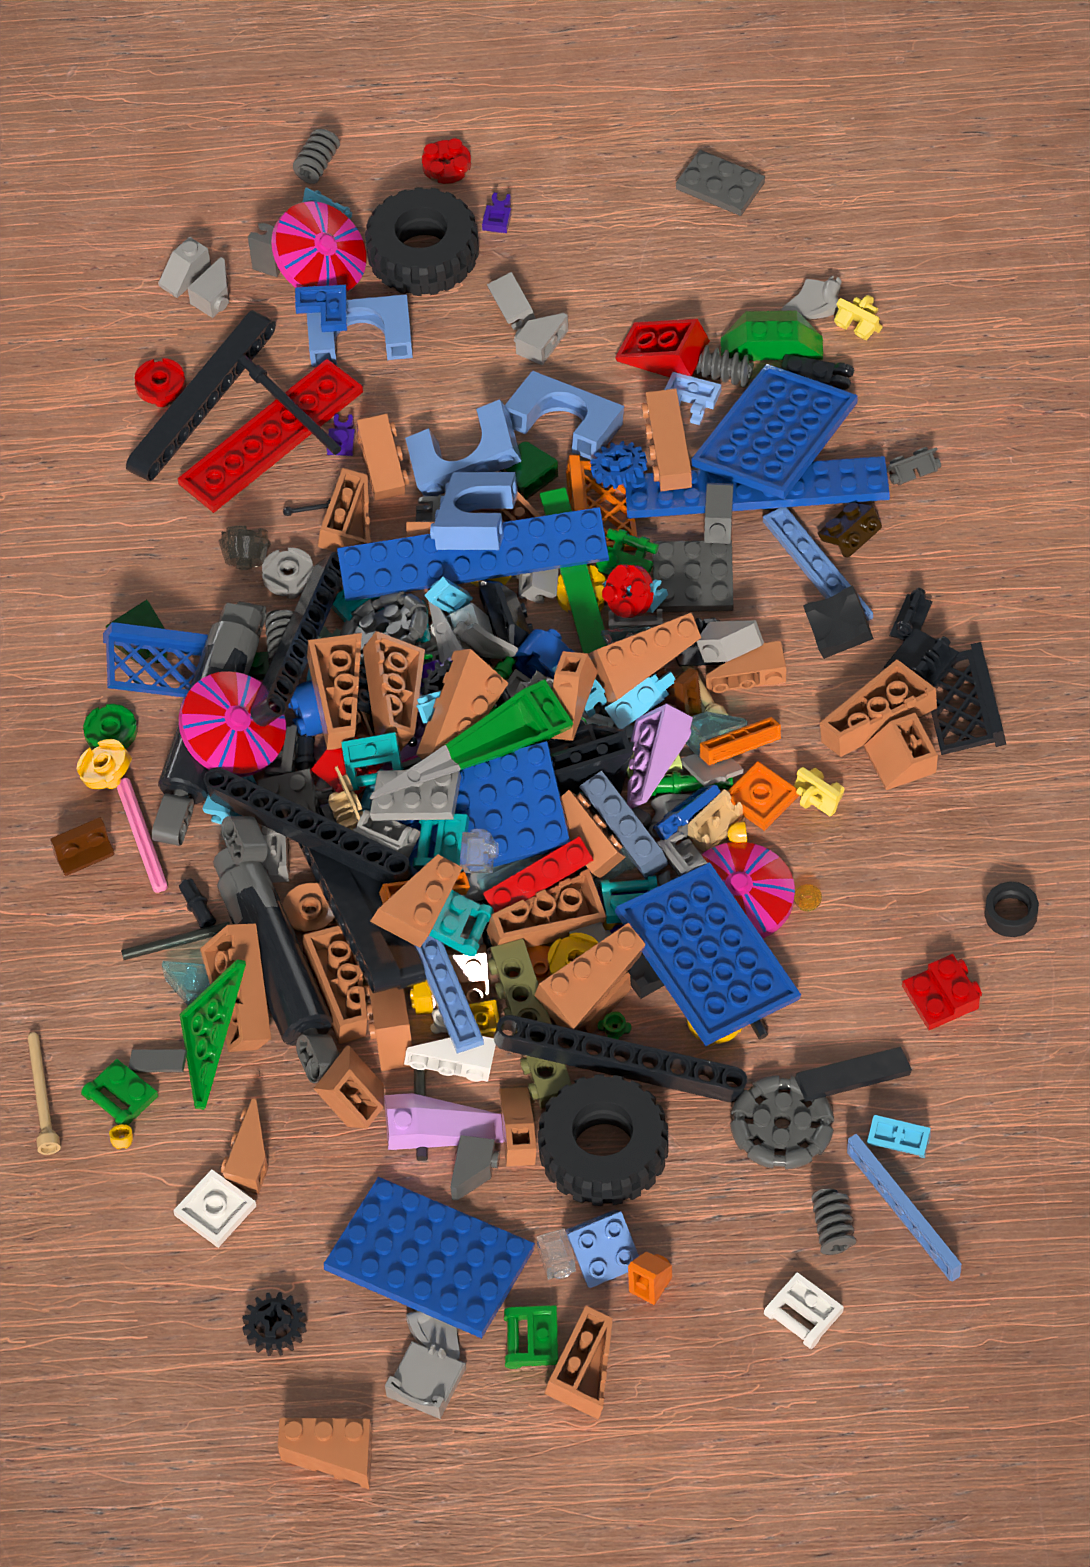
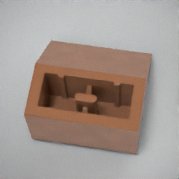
[864,713,938,790]
[432,945,490,1011]
[313,1046,384,1129]

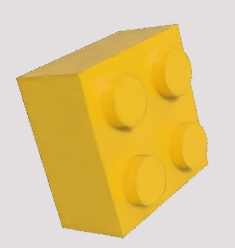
[410,981,433,1015]
[469,1000,499,1038]

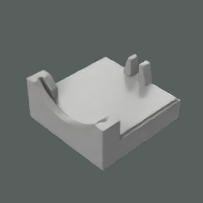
[385,1341,466,1419]

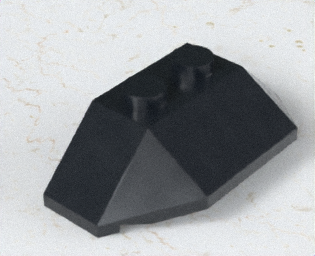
[478,580,534,678]
[547,723,633,793]

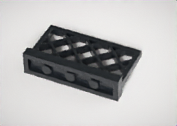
[931,642,1006,755]

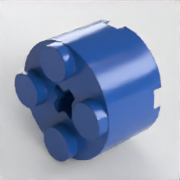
[513,629,575,680]
[288,680,323,737]

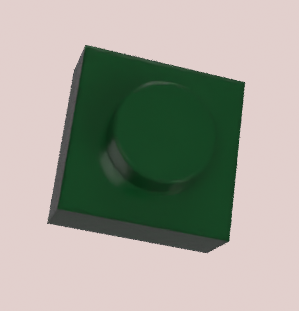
[248,652,270,680]

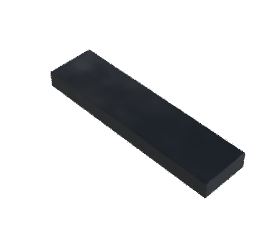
[795,1047,912,1102]

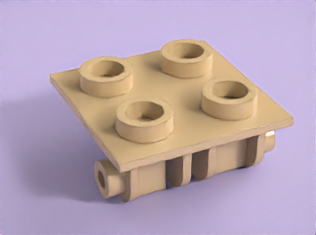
[328,766,363,830]

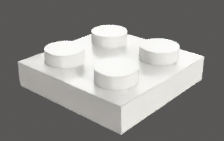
[173,1169,256,1248]

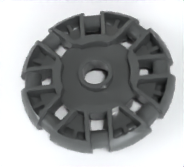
[340,591,428,666]
[730,1075,834,1170]

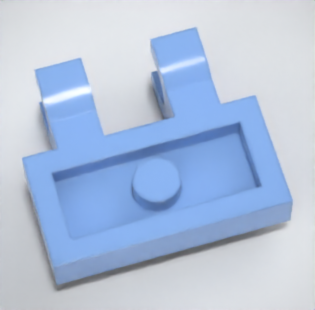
[665,372,721,425]

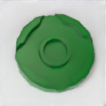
[83,704,138,749]

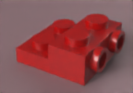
[902,954,982,1031]

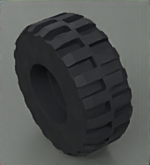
[365,187,479,296]
[538,1074,669,1206]

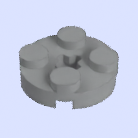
[262,548,314,599]

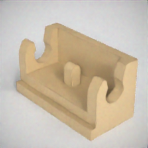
[688,789,745,852]

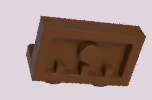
[50,817,115,876]

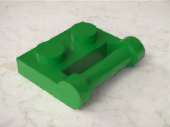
[81,1059,158,1125]
[504,1305,558,1369]

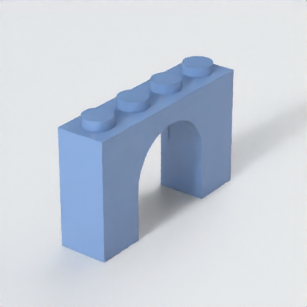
[307,295,413,367]
[505,371,624,460]
[405,399,522,496]
[430,472,518,550]

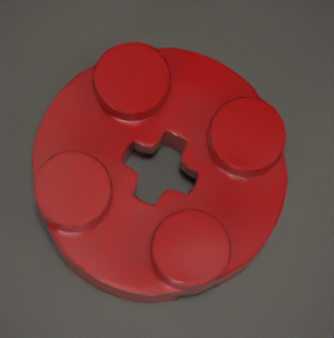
[422,138,471,184]
[134,358,186,407]
[602,565,654,618]

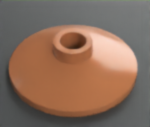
[283,883,335,932]

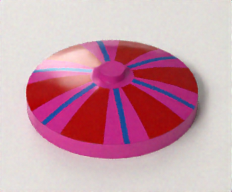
[271,201,366,292]
[179,671,286,777]
[701,842,795,938]

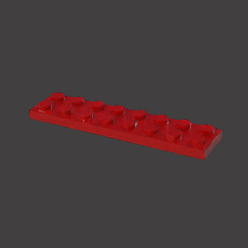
[177,359,363,513]

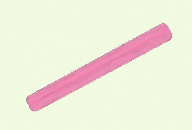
[117,778,168,893]

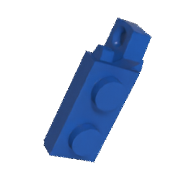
[653,785,721,840]

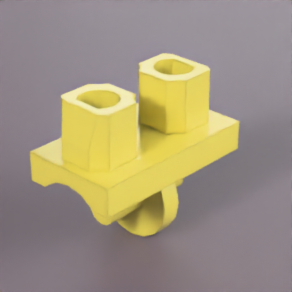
[834,295,883,340]
[794,767,845,817]

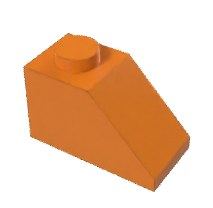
[628,1251,672,1305]

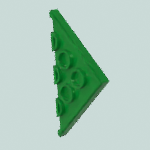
[179,959,246,1110]

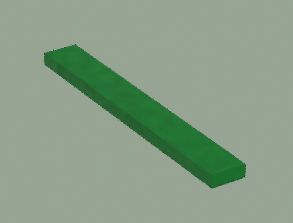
[540,487,609,679]

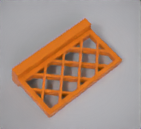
[566,455,637,551]

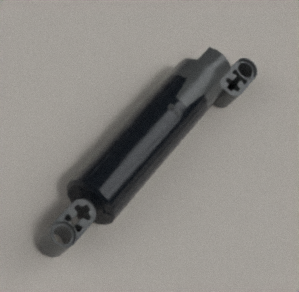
[152,601,266,846]
[213,816,339,1083]

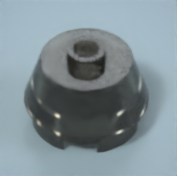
[218,526,271,570]

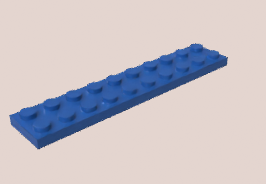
[625,456,890,519]
[337,507,609,602]

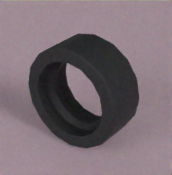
[984,881,1039,937]

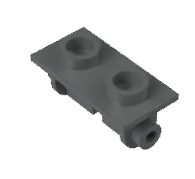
[887,447,941,485]

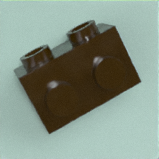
[818,502,882,558]

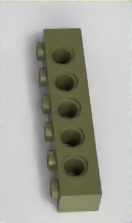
[487,939,572,1109]

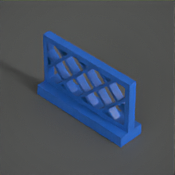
[103,622,208,698]

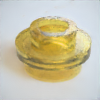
[794,884,822,912]

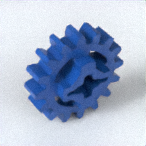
[590,441,648,489]

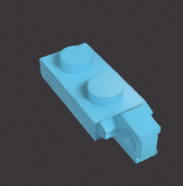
[424,577,473,614]
[604,671,676,729]

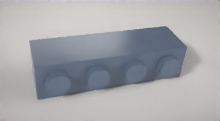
[579,771,668,879]

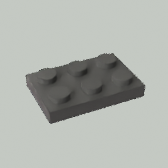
[676,150,765,216]

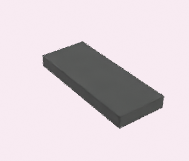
[128,1050,187,1072]

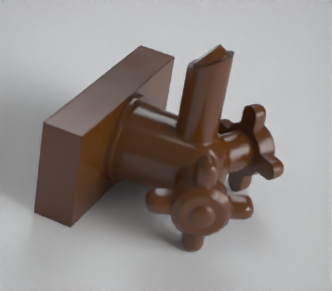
[649,668,702,725]

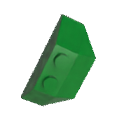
[721,310,823,361]

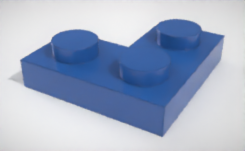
[295,285,347,332]

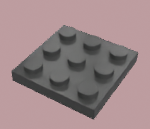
[653,540,733,612]

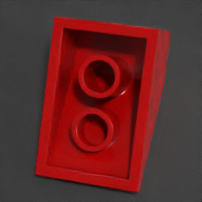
[615,319,710,378]

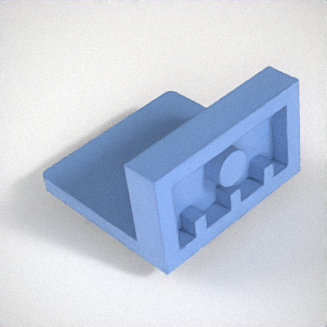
[561,1210,639,1288]

